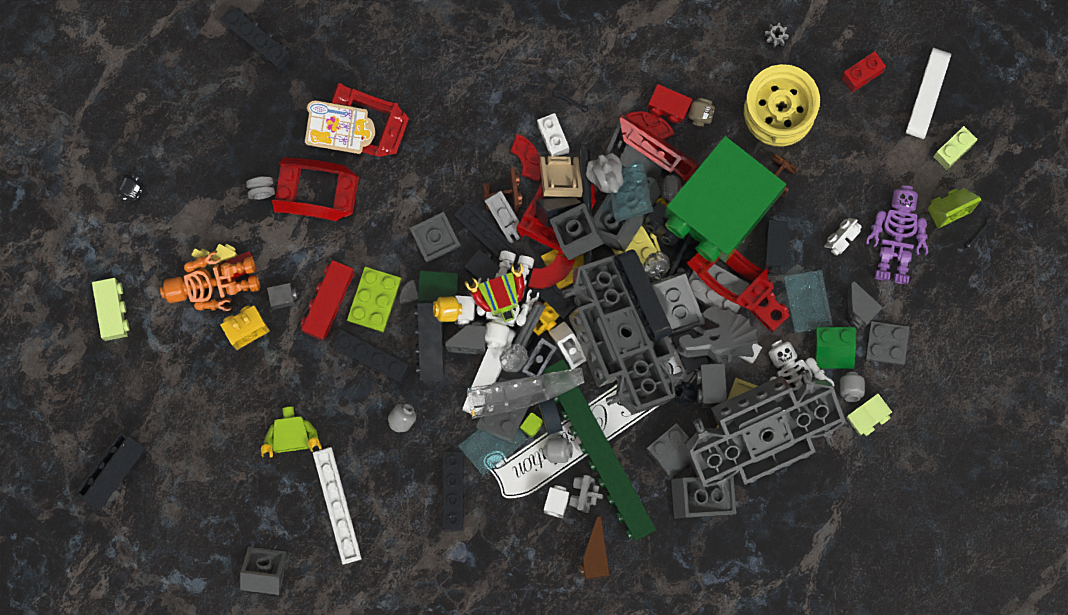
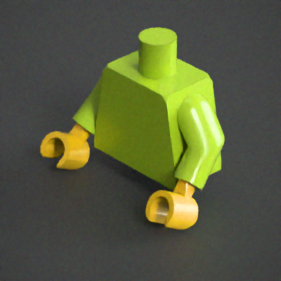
[261,407,322,457]

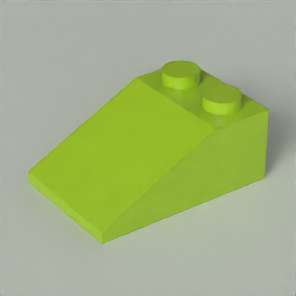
[927,188,981,228]

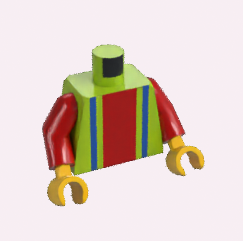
[465,262,525,322]

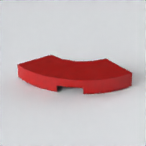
[625,111,675,140]
[510,134,541,182]
[528,255,575,289]

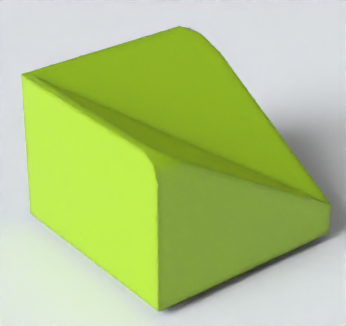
[520,413,543,438]

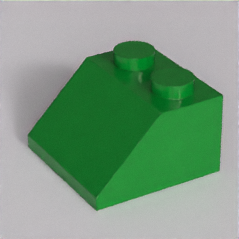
[814,327,856,369]

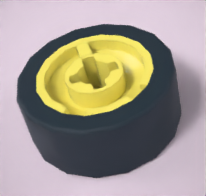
[538,396,563,435]

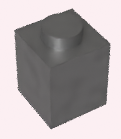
[267,283,298,310]

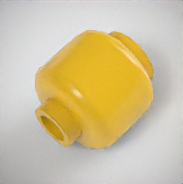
[433,297,462,322]

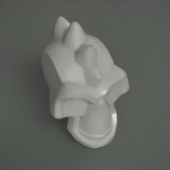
[586,153,623,193]

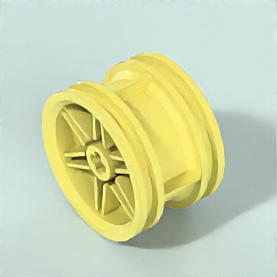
[744,64,820,147]

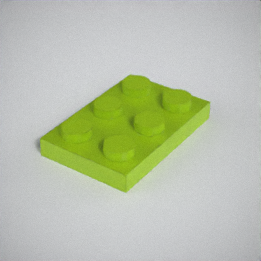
[347,267,402,333]

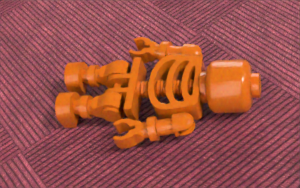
[160,250,260,311]

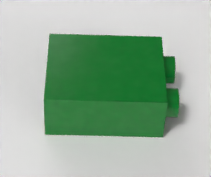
[665,136,786,263]

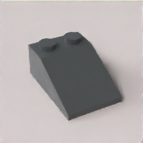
[671,477,737,519]

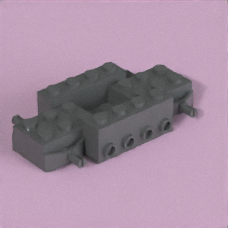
[562,255,685,415]
[684,370,846,494]

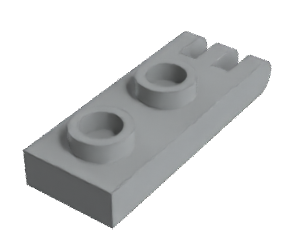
[484,190,520,243]

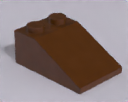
[580,516,609,581]

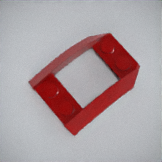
[331,83,409,157]
[272,157,359,222]
[516,183,596,255]
[686,250,774,310]

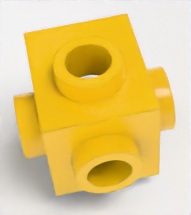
[533,302,560,336]

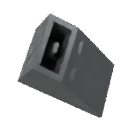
[604,123,663,182]

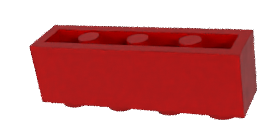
[300,260,355,342]

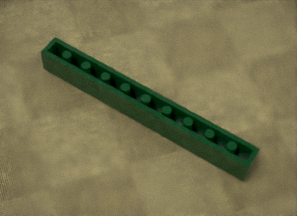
[542,359,656,542]

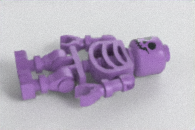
[866,185,928,284]

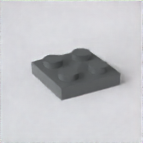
[410,212,461,263]
[866,321,909,366]

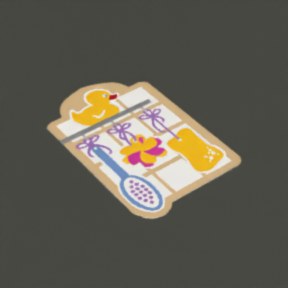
[305,101,375,154]

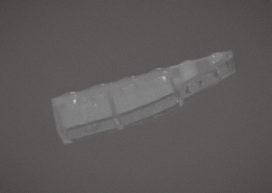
[467,368,584,419]

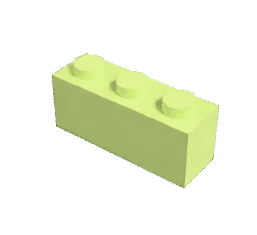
[92,278,129,341]

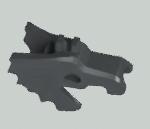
[677,305,758,364]

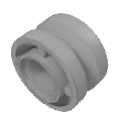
[246,176,275,199]

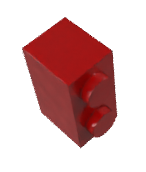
[648,84,692,124]

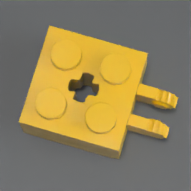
[220,305,270,350]

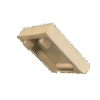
[540,156,583,197]

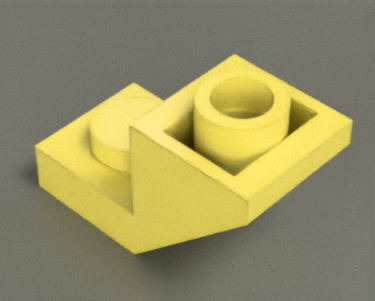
[192,244,238,267]

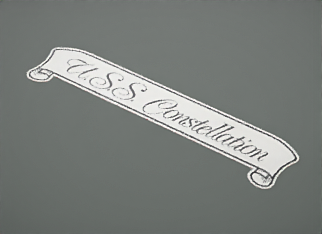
[484,333,697,498]

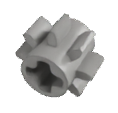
[765,23,789,47]

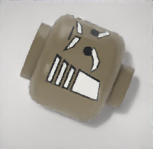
[688,98,715,127]

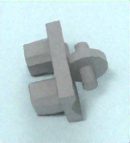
[569,475,603,513]

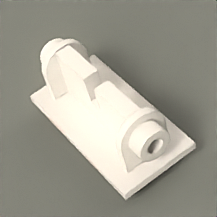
[824,218,862,256]

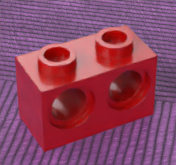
[842,52,886,93]
[749,292,790,333]

